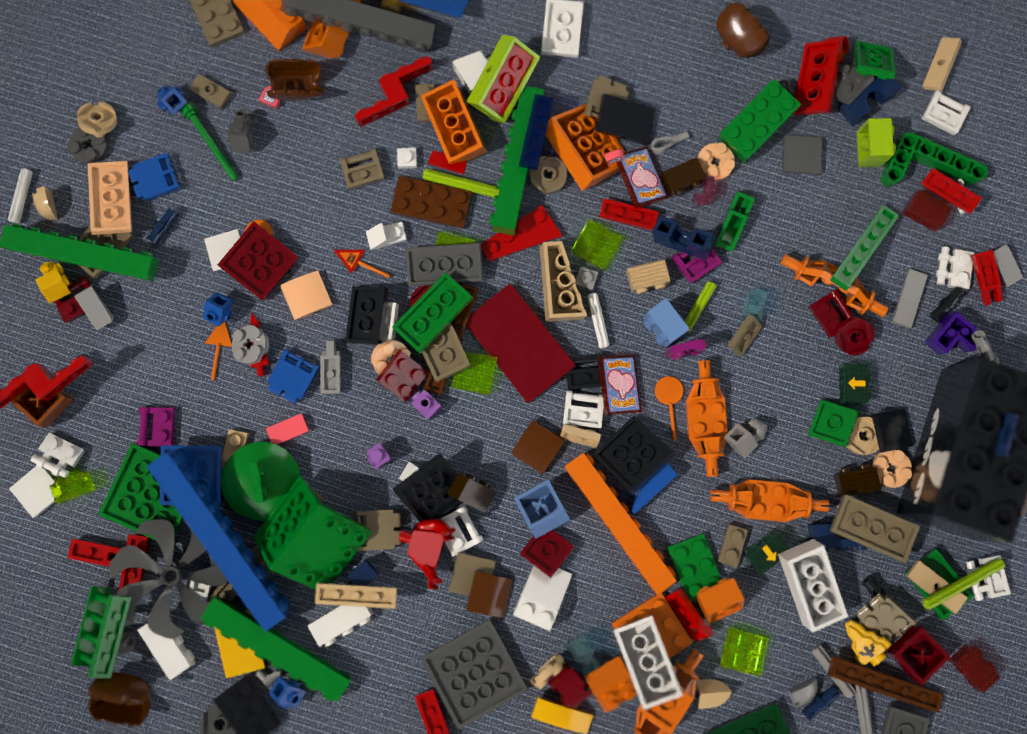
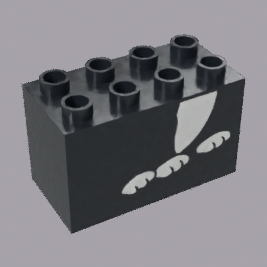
[896,358,1027,543]

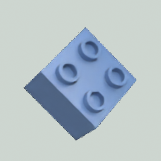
[643,298,690,348]
[514,480,570,538]

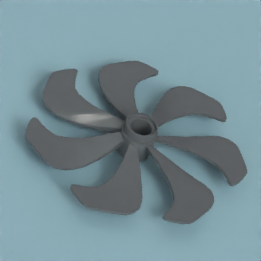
[109,519,228,639]

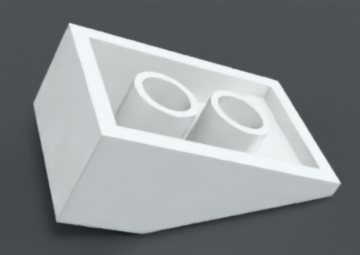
[513,566,572,631]

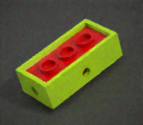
[466,35,540,124]

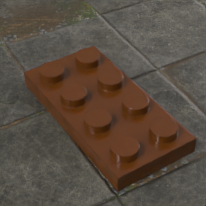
[390,176,472,229]

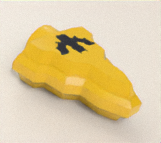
[845,620,891,666]

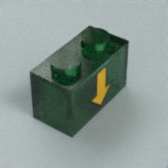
[839,364,871,405]
[743,531,790,575]

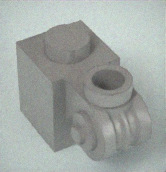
[724,418,768,458]

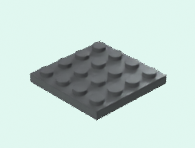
[420,619,528,730]

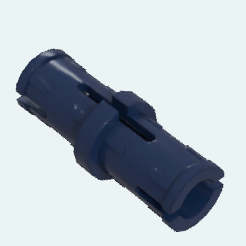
[146,208,179,245]
[994,413,1019,457]
[801,686,840,721]

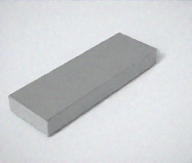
[891,269,928,329]

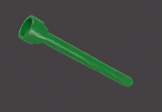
[180,103,238,181]

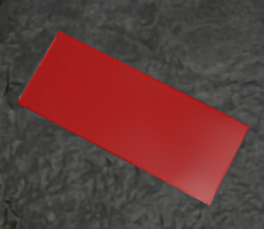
[428,150,467,174]

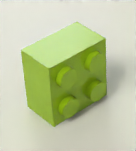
[856,118,896,167]

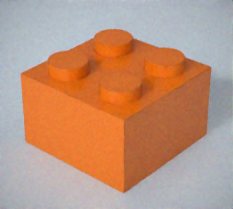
[585,656,637,713]

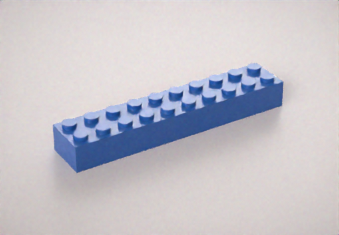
[146,450,290,632]

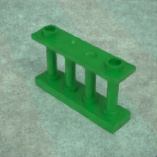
[70,586,131,678]

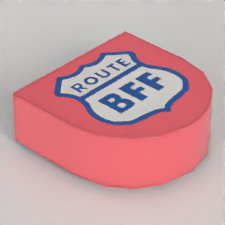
[259,86,281,109]
[604,149,625,165]

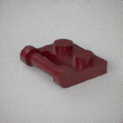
[54,276,92,323]
[808,288,857,338]

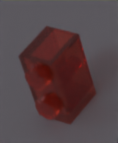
[901,190,952,232]
[949,644,1001,694]

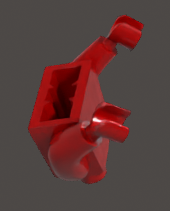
[399,519,456,590]

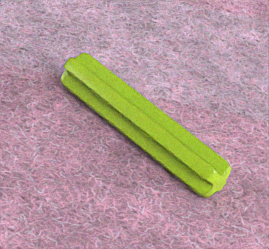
[684,281,716,333]

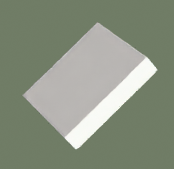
[9,466,66,518]

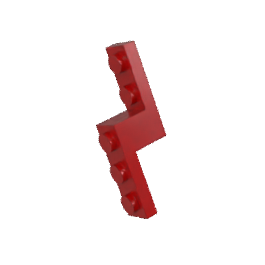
[354,56,433,127]
[0,355,94,409]

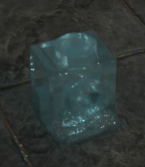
[742,289,768,321]

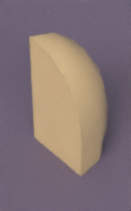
[32,186,58,220]
[695,679,732,709]

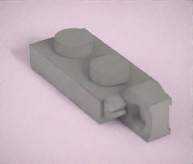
[320,341,341,394]

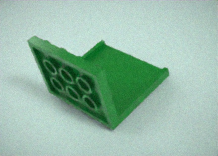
[253,476,372,590]

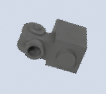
[228,109,254,152]

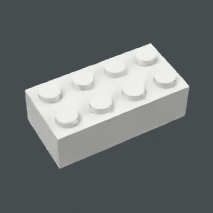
[778,539,848,633]
[614,616,683,710]

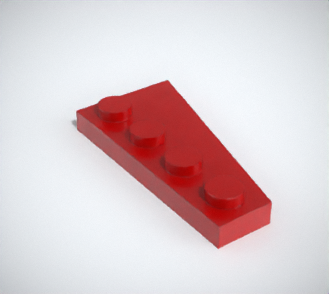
[481,205,563,262]

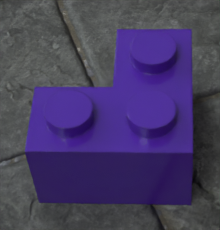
[923,311,978,355]

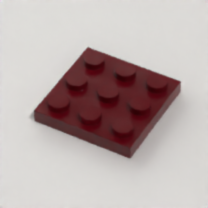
[217,221,299,301]

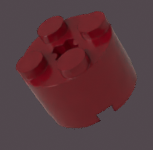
[548,661,593,709]

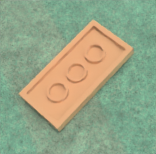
[88,161,132,235]

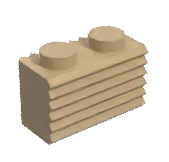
[626,259,670,295]

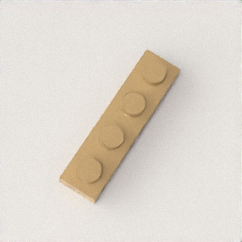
[315,583,397,609]

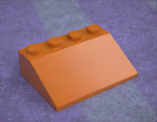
[542,103,626,191]

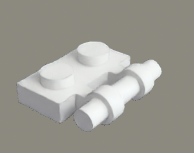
[936,247,974,290]
[31,433,85,478]
[966,555,1011,601]

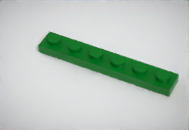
[830,205,899,291]

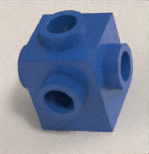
[155,85,187,114]
[203,292,233,327]
[269,676,306,709]

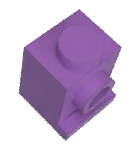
[411,390,442,420]
[366,443,393,470]

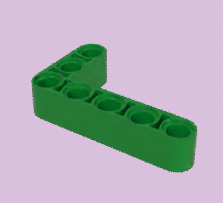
[881,132,988,187]

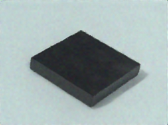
[872,409,913,453]

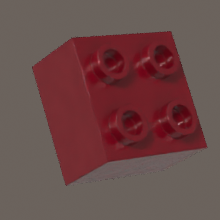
[886,625,951,685]

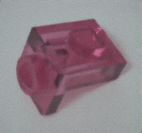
[692,176,717,206]

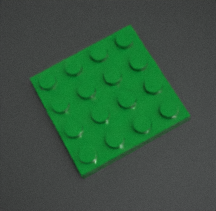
[98,443,183,541]

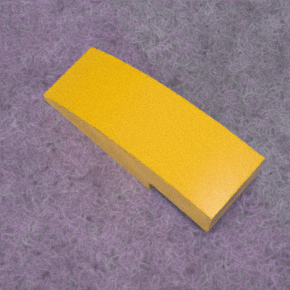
[531,695,593,734]

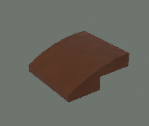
[510,419,565,475]
[466,571,513,618]

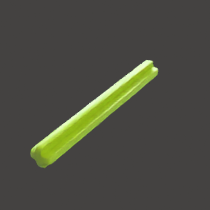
[423,169,500,198]
[922,558,1005,610]

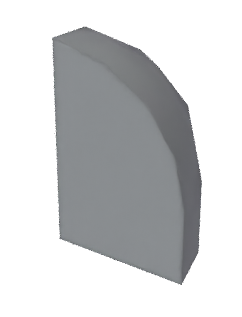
[787,677,818,709]

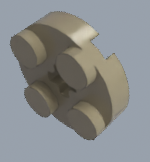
[530,156,567,195]

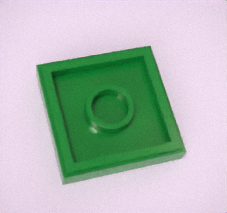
[808,399,859,448]

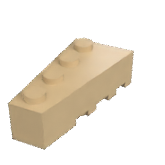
[540,241,587,322]

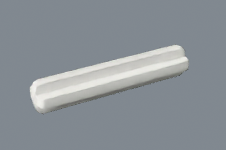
[8,168,33,223]
[588,293,610,348]

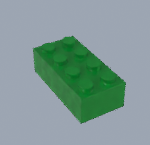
[718,78,801,164]

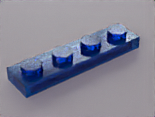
[519,94,554,170]

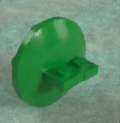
[221,442,301,520]

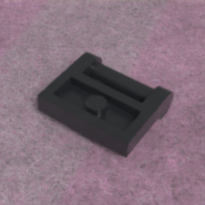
[566,352,606,390]

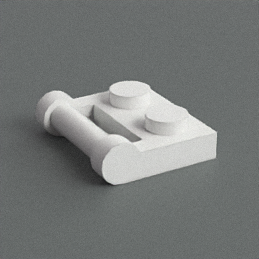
[921,90,970,136]
[563,390,605,429]
[441,506,484,556]

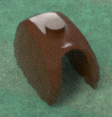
[716,2,771,58]
[264,58,323,101]
[87,672,150,727]

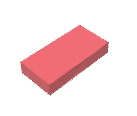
[266,413,310,445]

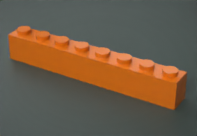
[564,453,677,595]

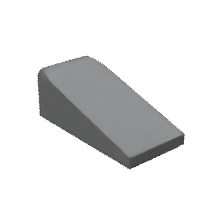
[993,244,1023,288]
[74,286,114,330]

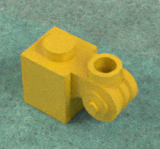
[35,262,71,304]

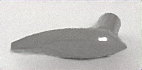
[256,669,281,686]

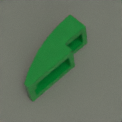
[715,191,755,252]

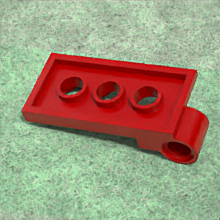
[794,35,849,116]

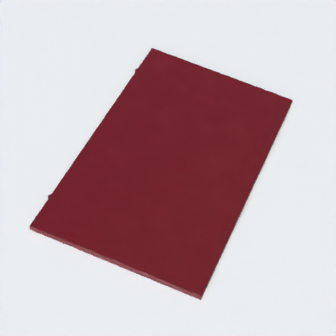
[467,283,576,403]

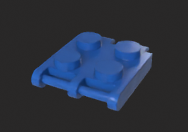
[128,153,181,201]
[267,348,320,404]

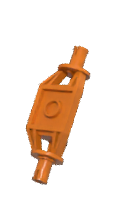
[780,254,889,317]
[685,360,727,477]
[710,479,829,522]
[633,649,704,734]

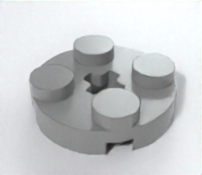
[232,325,269,364]

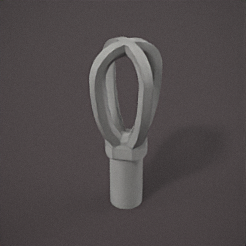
[651,131,689,154]

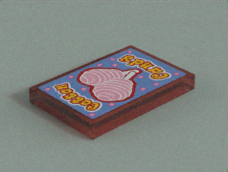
[616,146,669,208]
[598,355,642,415]

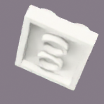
[541,0,583,58]

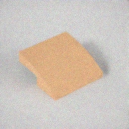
[280,271,332,321]

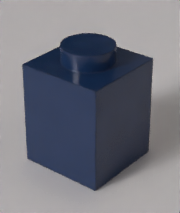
[347,559,380,586]

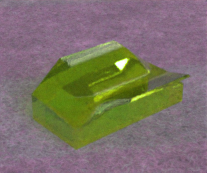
[49,468,96,505]

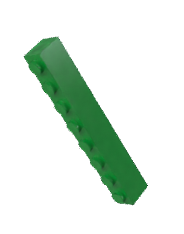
[489,86,544,236]
[0,223,159,282]
[200,595,351,702]

